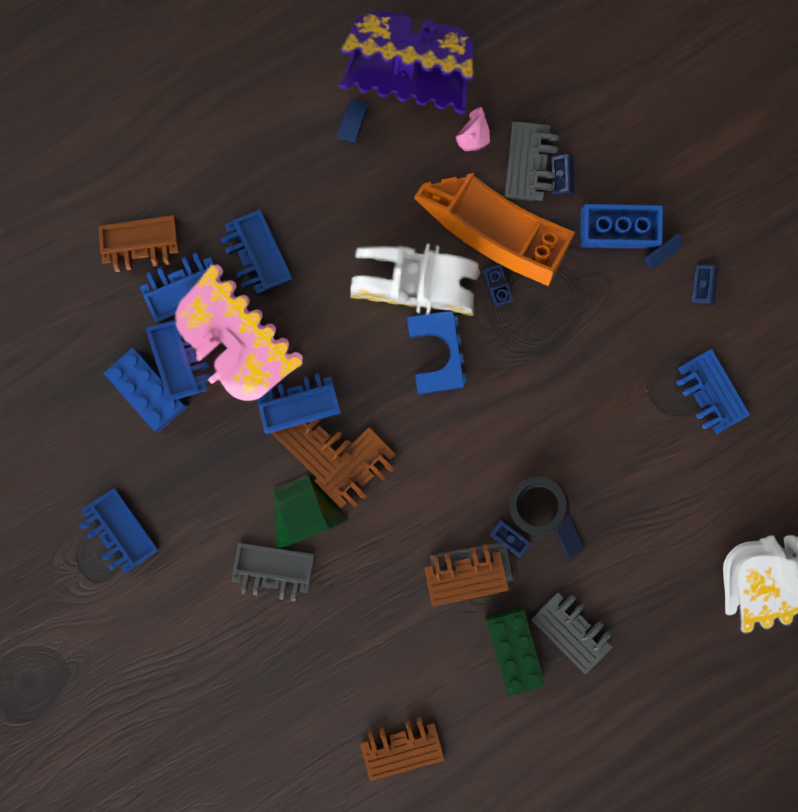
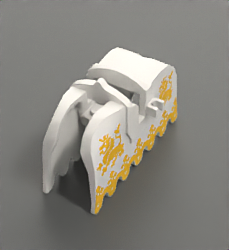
[350,244,480,316]
[723,535,798,633]

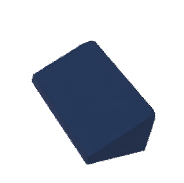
[551,154,575,195]
[643,234,682,270]
[692,265,718,305]
[556,514,584,558]
[490,518,532,558]

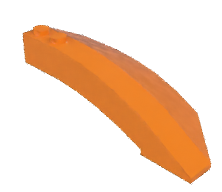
[414,173,575,286]

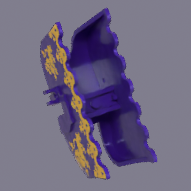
[339,11,473,114]

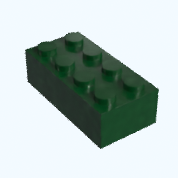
[485,606,546,697]

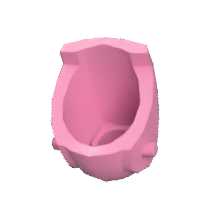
[456,107,490,151]

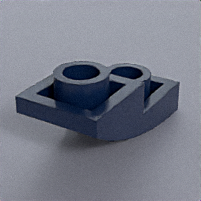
[338,99,368,143]
[482,264,513,307]

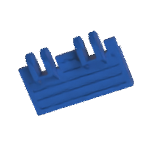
[220,210,292,294]
[140,252,222,322]
[146,320,212,402]
[677,349,750,434]
[258,373,341,434]
[80,488,158,574]

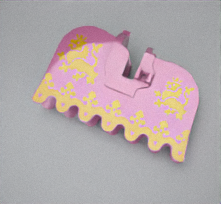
[176,264,303,401]

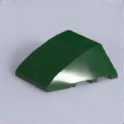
[273,474,347,549]

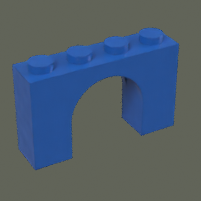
[407,311,467,394]

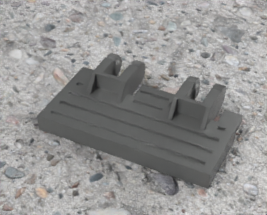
[504,122,559,201]
[231,543,314,602]
[430,543,513,581]
[530,592,613,675]

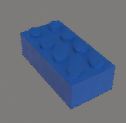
[580,204,663,249]
[104,348,189,431]

